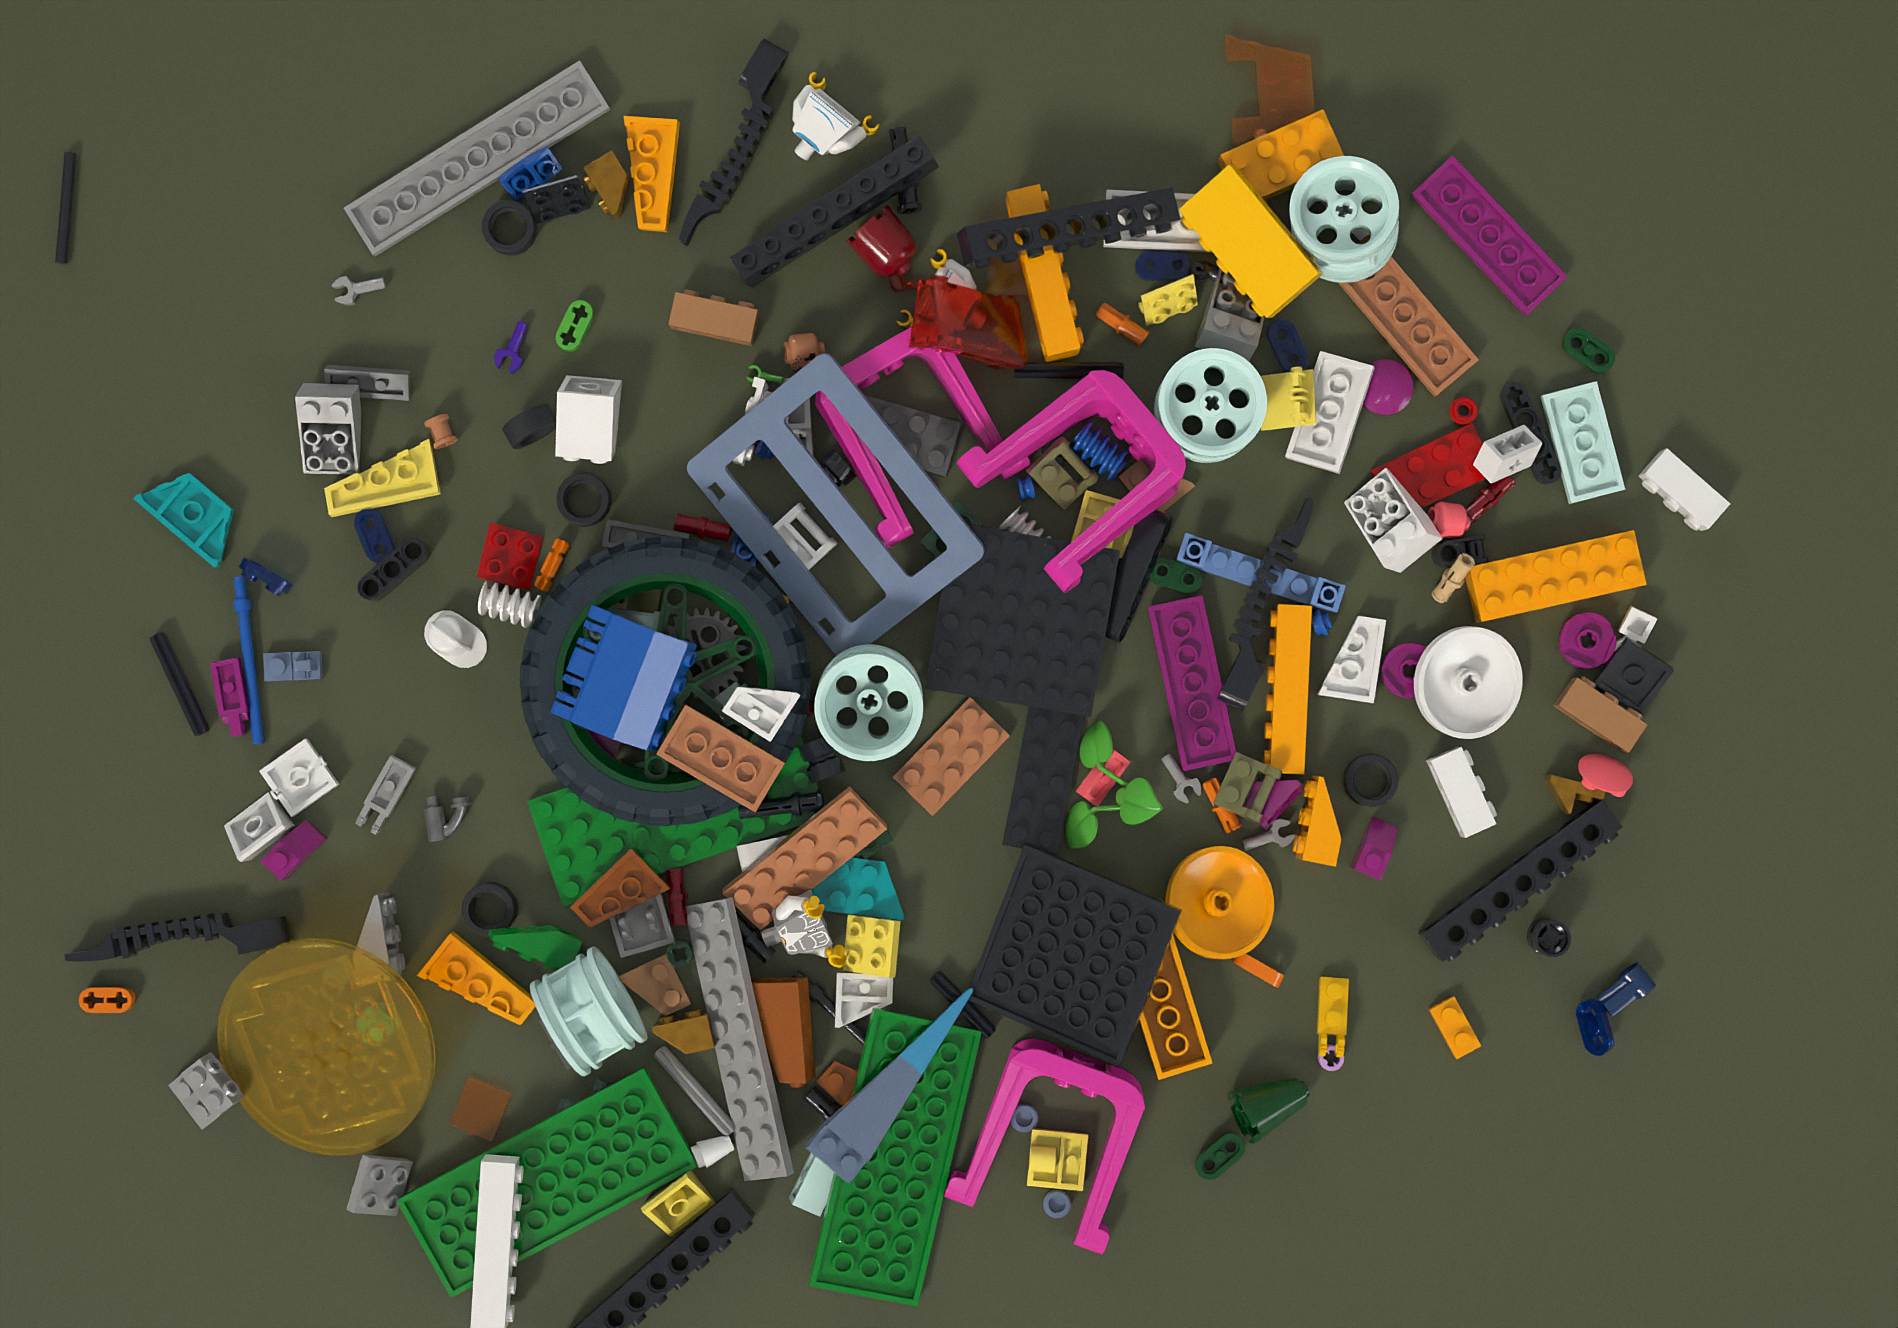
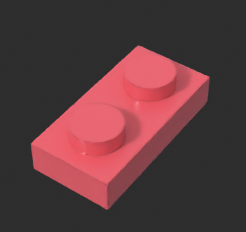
[1076,749,1130,807]

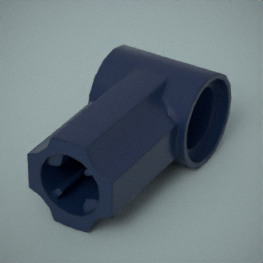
[1596,962,1656,1017]

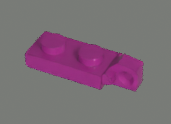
[210,657,249,737]

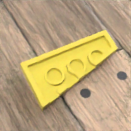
[324,439,441,517]

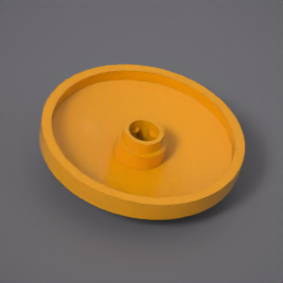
[1165,846,1274,959]

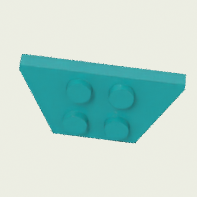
[133,473,234,569]
[811,857,904,920]

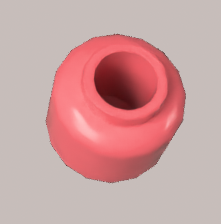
[1427,501,1470,540]

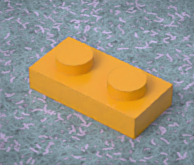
[1428,996,1481,1059]

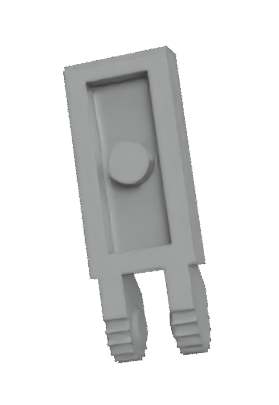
[355,755,417,835]

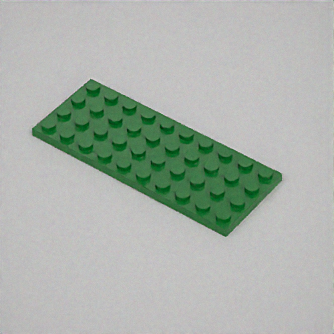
[527,728,819,907]
[808,1008,982,1306]
[396,1066,698,1298]

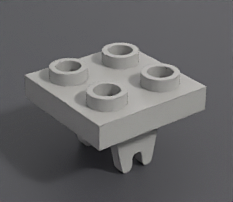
[609,893,676,958]
[347,1155,413,1216]

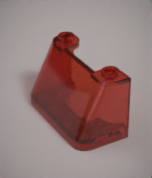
[909,275,1028,370]

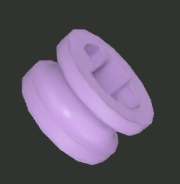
[1317,1044,1344,1071]

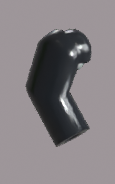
[1188,260,1225,283]

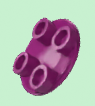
[1363,359,1413,415]

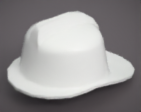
[424,611,487,668]

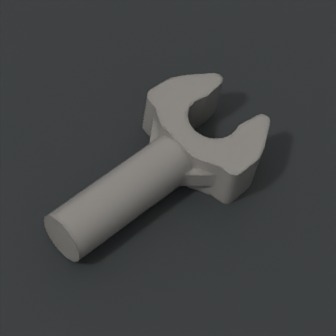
[332,276,386,306]
[1161,753,1201,803]
[1242,819,1295,851]

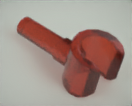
[889,273,930,292]

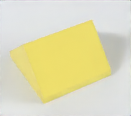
[641,1170,715,1237]

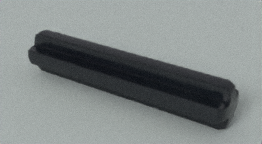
[930,971,996,1039]

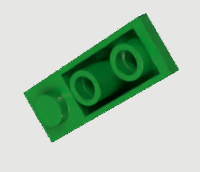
[488,925,583,972]

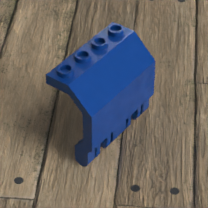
[550,605,697,751]

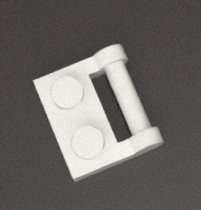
[773,502,838,570]

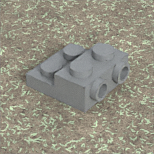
[168,1052,245,1130]

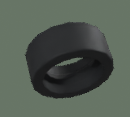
[482,200,537,255]
[502,404,556,449]
[556,473,612,527]
[1343,754,1399,807]
[462,882,518,936]

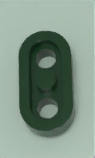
[1562,328,1615,373]
[1149,557,1202,594]
[1195,1132,1245,1180]

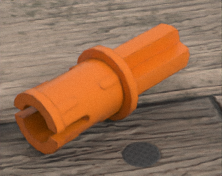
[1096,303,1149,347]
[1203,778,1242,833]

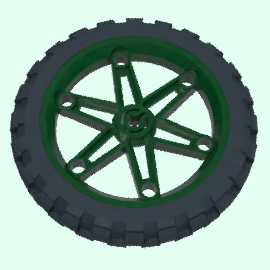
[519,537,811,826]

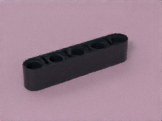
[1105,510,1173,643]

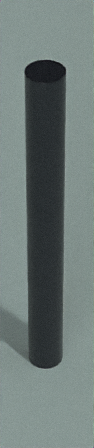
[55,152,76,264]

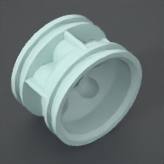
[1290,156,1399,283]
[1154,348,1267,463]
[814,644,923,761]
[530,946,647,1076]

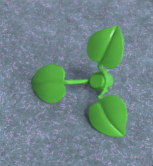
[1065,720,1163,850]

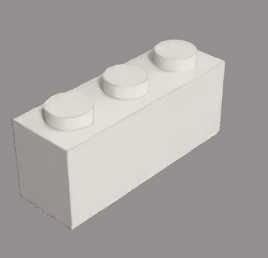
[1638,448,1730,531]
[1426,747,1497,838]

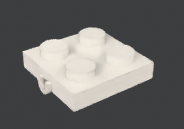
[259,739,339,817]

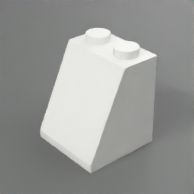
[555,375,622,464]

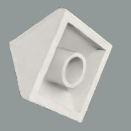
[224,792,295,862]

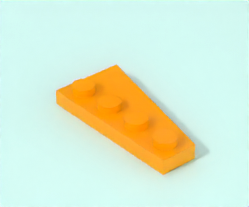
[624,116,680,232]
[417,931,536,1025]

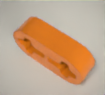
[1232,954,1285,988]
[79,986,136,1013]

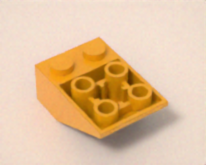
[1292,775,1341,867]

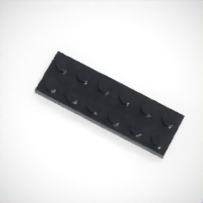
[1002,706,1084,855]

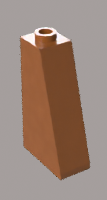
[751,977,816,1087]

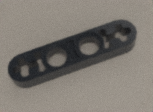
[1500,382,1561,485]

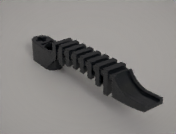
[679,38,789,247]
[1217,497,1314,711]
[64,912,291,962]

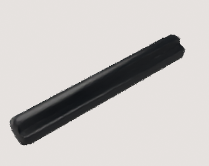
[1014,362,1124,378]
[150,632,210,736]

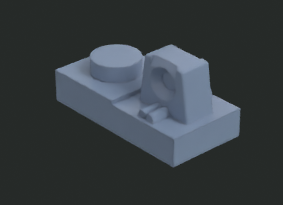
[263,651,323,681]

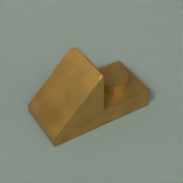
[1544,774,1605,814]

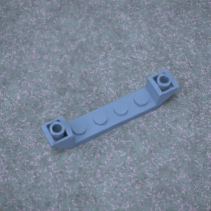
[1176,533,1346,613]

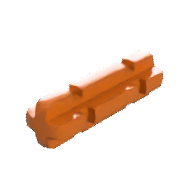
[534,538,570,592]

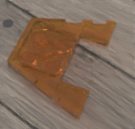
[1224,35,1315,146]

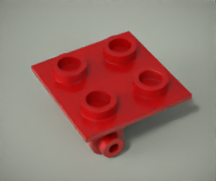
[476,523,543,590]

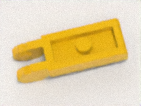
[1317,977,1349,1058]

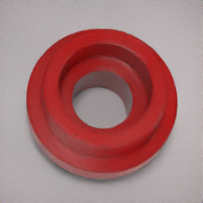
[1449,397,1478,425]

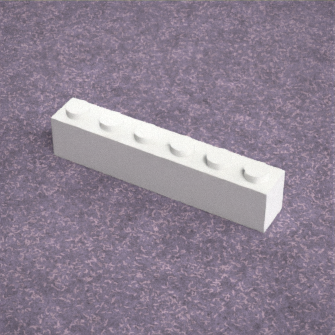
[470,1154,524,1328]

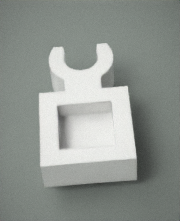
[1615,605,1657,651]

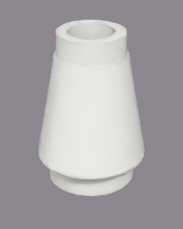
[690,1135,734,1168]

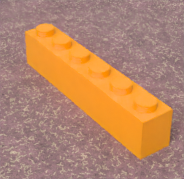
[1263,604,1312,774]

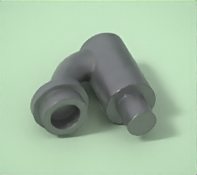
[424,796,472,842]

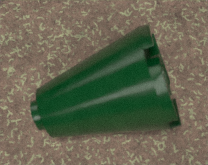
[1228,1078,1310,1144]

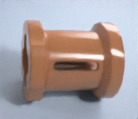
[424,414,458,449]

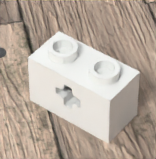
[1473,425,1542,483]

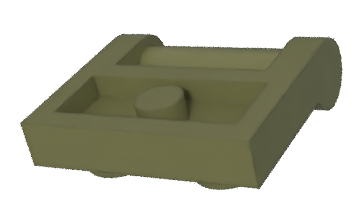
[1026,437,1100,511]
[1213,752,1282,823]

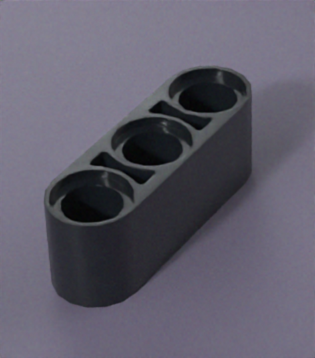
[357,538,430,601]

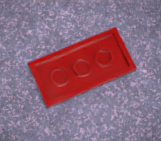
[1370,423,1485,508]

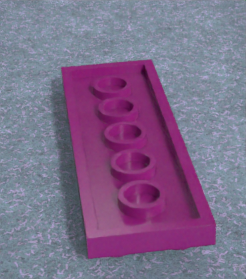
[1410,155,1568,316]
[1147,595,1236,771]

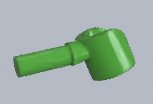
[746,365,784,384]

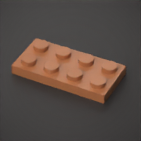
[893,697,1010,816]
[656,704,785,812]

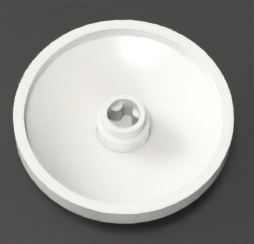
[1414,626,1523,739]

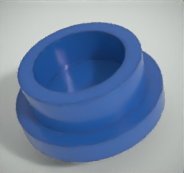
[1311,608,1333,636]

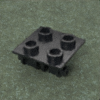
[523,175,590,224]

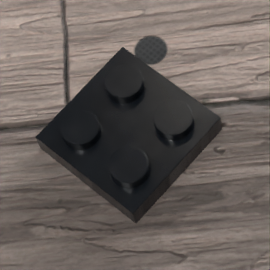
[1593,637,1674,714]

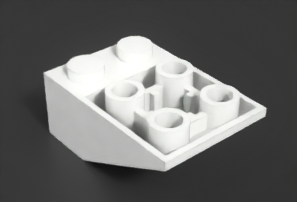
[1344,468,1443,573]

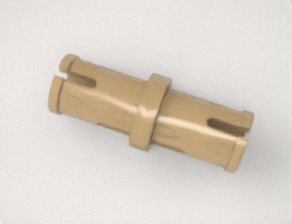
[1432,553,1475,603]

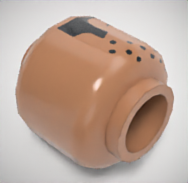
[783,333,825,370]

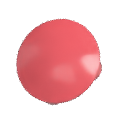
[1578,753,1633,797]

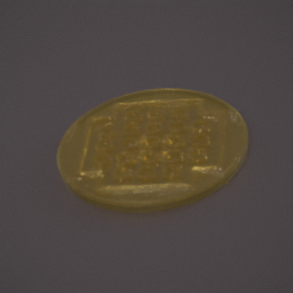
[217,939,435,1156]

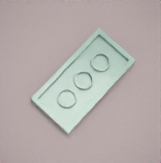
[1540,381,1625,504]

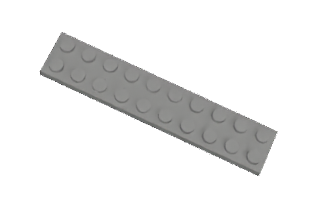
[344,60,611,257]
[686,897,794,1181]

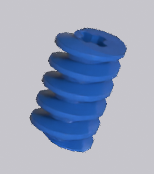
[1070,421,1131,482]

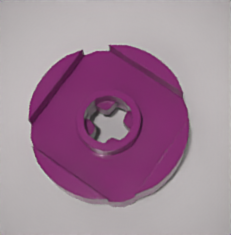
[1558,612,1616,669]
[1380,643,1426,699]

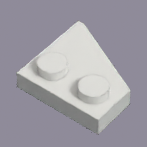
[722,686,800,742]
[835,973,893,1028]

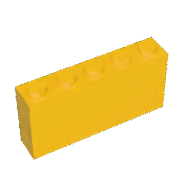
[1178,164,1324,318]

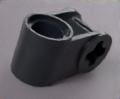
[1431,534,1489,567]

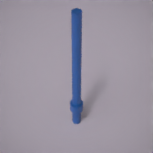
[233,577,264,744]

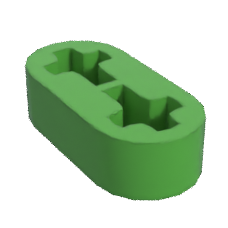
[556,300,594,352]

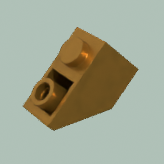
[583,151,630,220]
[652,1009,715,1054]

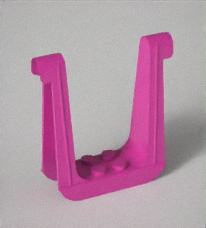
[815,324,1030,549]
[956,370,1186,593]
[944,1038,1145,1255]

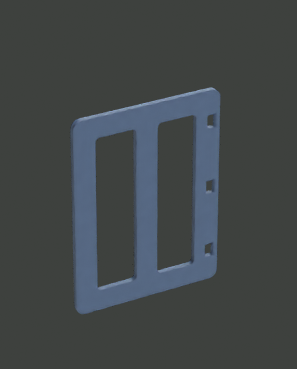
[687,353,985,656]

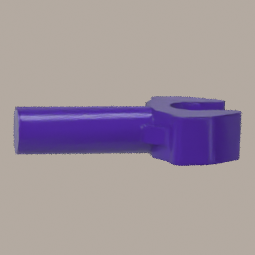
[494,321,528,374]

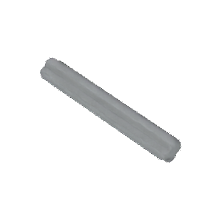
[654,1046,735,1136]

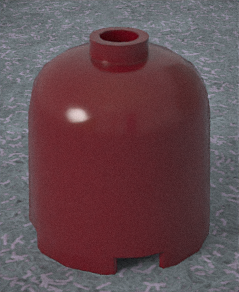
[846,205,917,277]

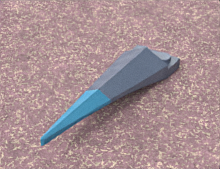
[805,988,973,1184]

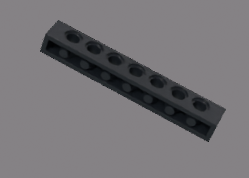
[730,135,939,287]
[956,187,1181,269]
[1418,799,1623,962]
[573,1188,755,1328]

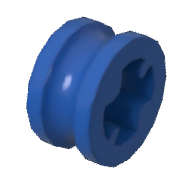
[1016,475,1036,502]

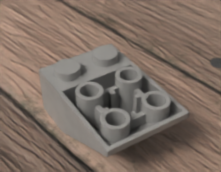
[1195,268,1265,361]
[295,383,361,475]
[353,892,405,985]

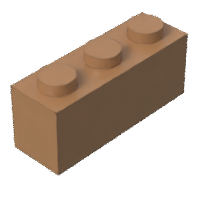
[668,289,759,346]
[1553,676,1648,753]

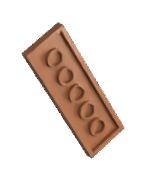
[1337,234,1479,397]
[723,786,887,930]

